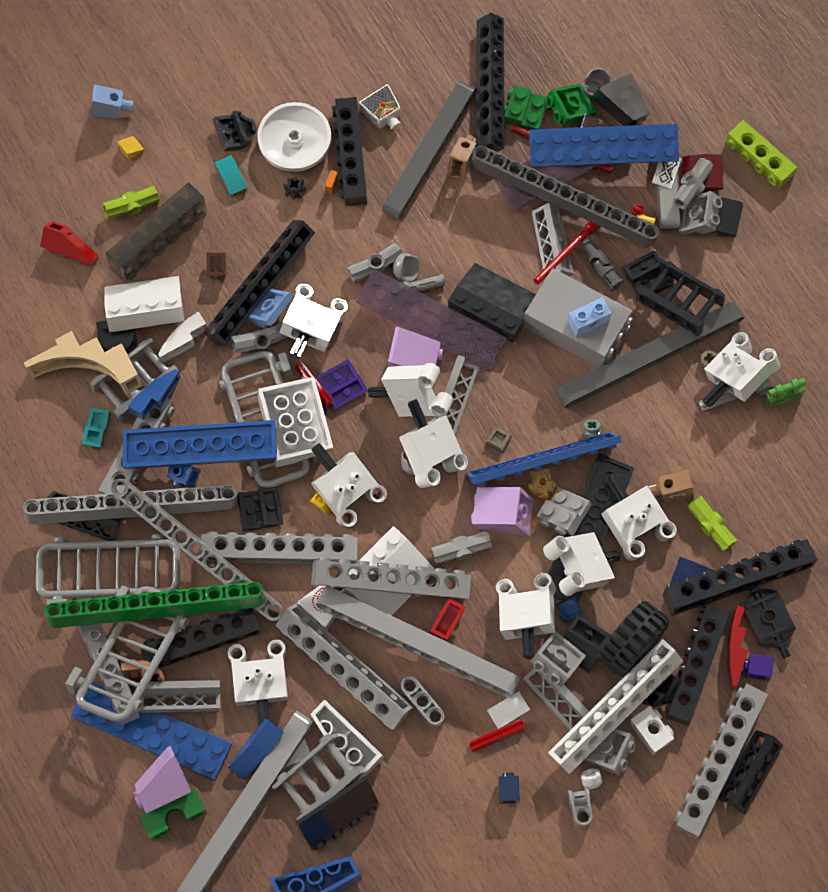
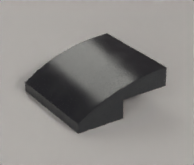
[713,197,743,237]
[623,250,674,294]
[237,487,283,531]

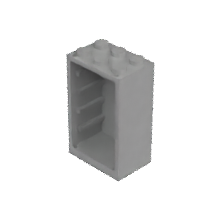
[523,268,633,368]

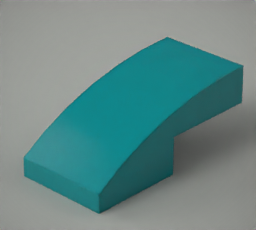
[215,155,247,196]
[82,407,111,448]

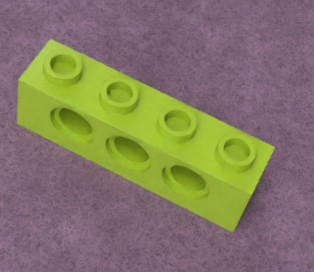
[726,120,797,189]

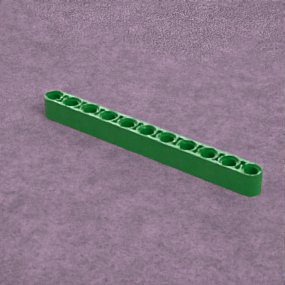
[44,582,264,628]

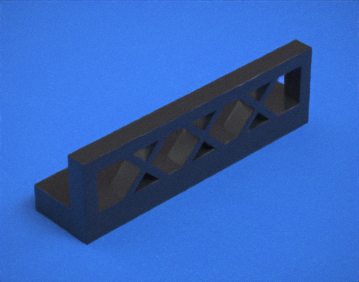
[47,491,124,541]
[718,730,783,814]

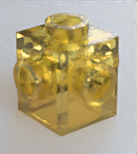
[527,469,556,500]

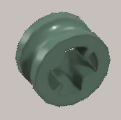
[584,419,601,438]

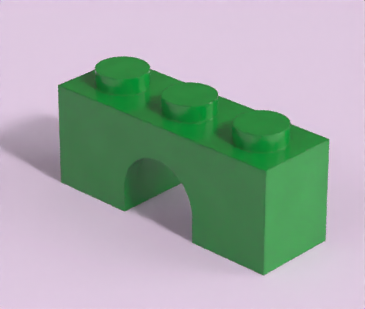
[140,788,207,841]

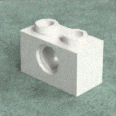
[629,706,674,755]

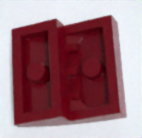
[682,154,724,192]

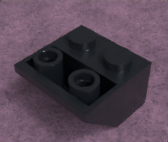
[564,614,611,673]

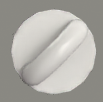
[581,768,602,789]

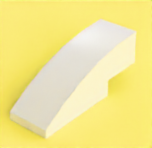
[158,312,207,363]

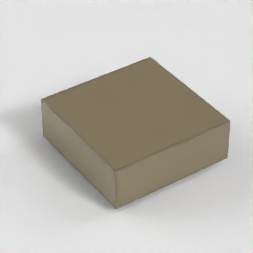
[486,426,512,452]

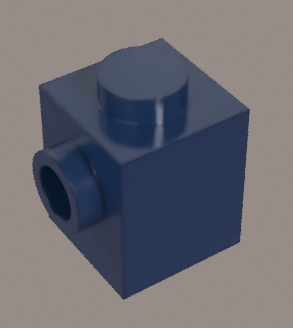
[498,773,520,804]

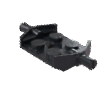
[741,587,796,659]

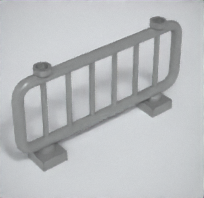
[219,350,319,488]
[35,534,180,606]
[65,585,188,722]

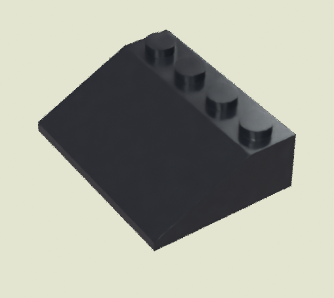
[448,263,536,343]
[295,776,379,851]

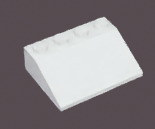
[105,276,185,332]
[257,377,334,467]
[344,526,435,616]

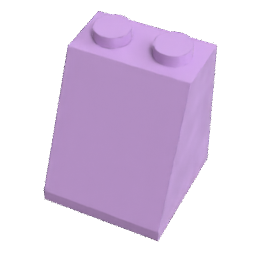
[388,327,443,368]
[471,487,534,536]
[133,746,191,813]

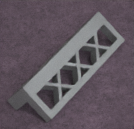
[532,203,574,279]
[436,355,479,435]
[522,669,589,730]
[139,680,220,713]

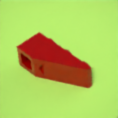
[40,221,99,265]

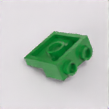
[546,83,597,127]
[504,85,547,130]

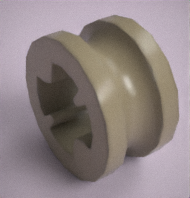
[700,350,717,368]

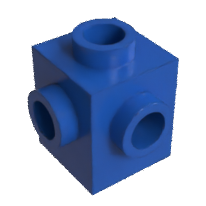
[167,465,201,487]

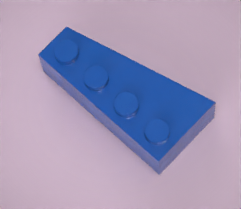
[269,856,363,892]

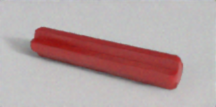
[295,361,333,407]
[469,719,525,752]

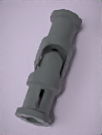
[579,237,624,291]

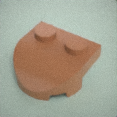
[121,660,165,685]

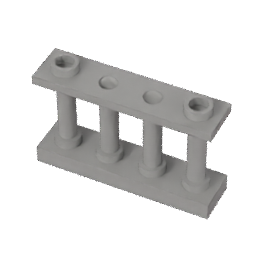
[91,338,178,422]
[272,734,367,820]

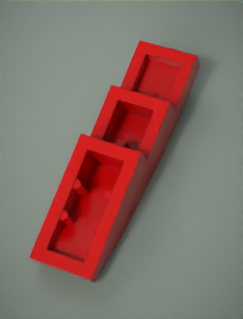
[727,605,748,690]

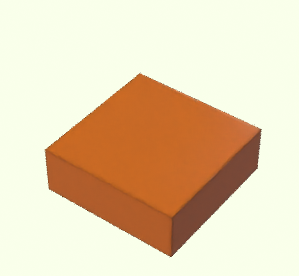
[325,170,338,195]

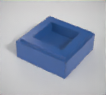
[556,596,583,623]

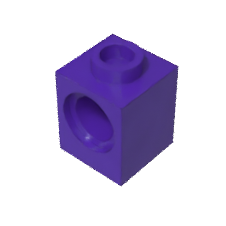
[743,654,774,681]

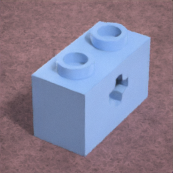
[567,297,612,337]

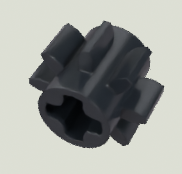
[283,176,306,200]

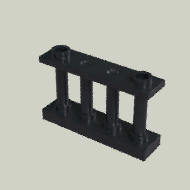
[636,259,725,337]

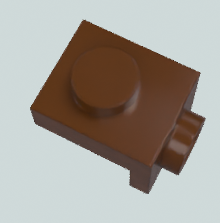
[206,252,226,279]

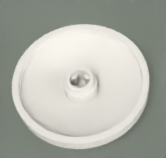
[258,102,331,172]

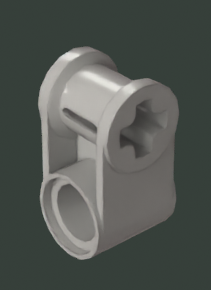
[568,788,592,829]

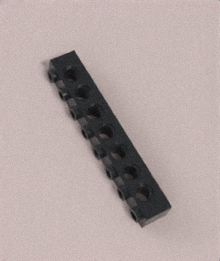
[476,12,504,152]
[203,220,315,346]
[662,539,817,616]

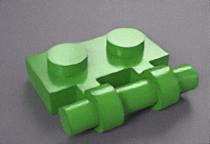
[764,378,806,409]

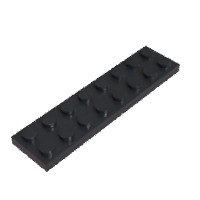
[543,453,635,603]

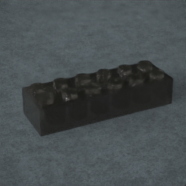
[105,182,207,283]

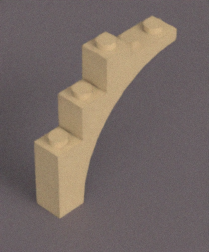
[24,331,144,394]

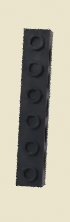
[332,97,367,206]
[664,605,729,726]
[140,608,261,668]

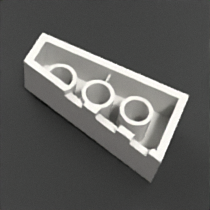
[311,700,384,780]

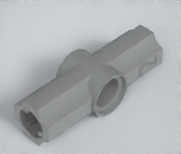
[673,158,713,209]
[431,531,492,565]

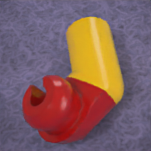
[632,204,655,224]

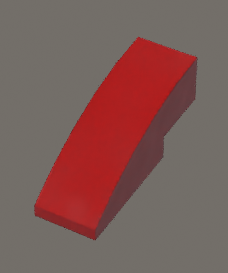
[429,598,466,642]

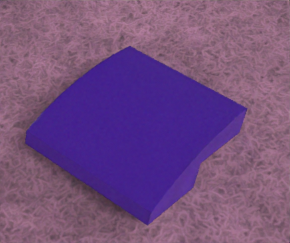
[316,359,368,409]

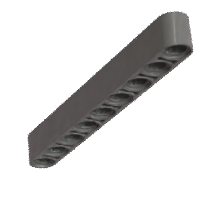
[382,81,476,220]

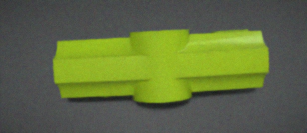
[102,186,160,219]
[687,495,737,552]

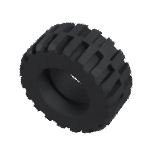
[598,601,670,677]

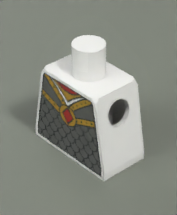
[359,84,401,130]

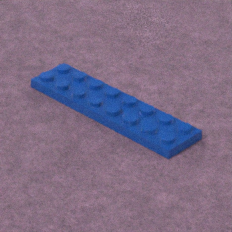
[529,124,679,168]
[123,420,277,469]
[466,432,621,486]
[70,682,232,781]

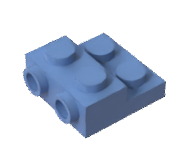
[248,289,293,328]

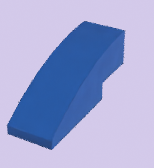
[128,369,181,420]
[228,719,284,779]

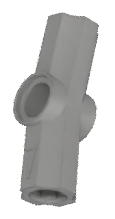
[347,243,403,283]
[231,321,288,353]

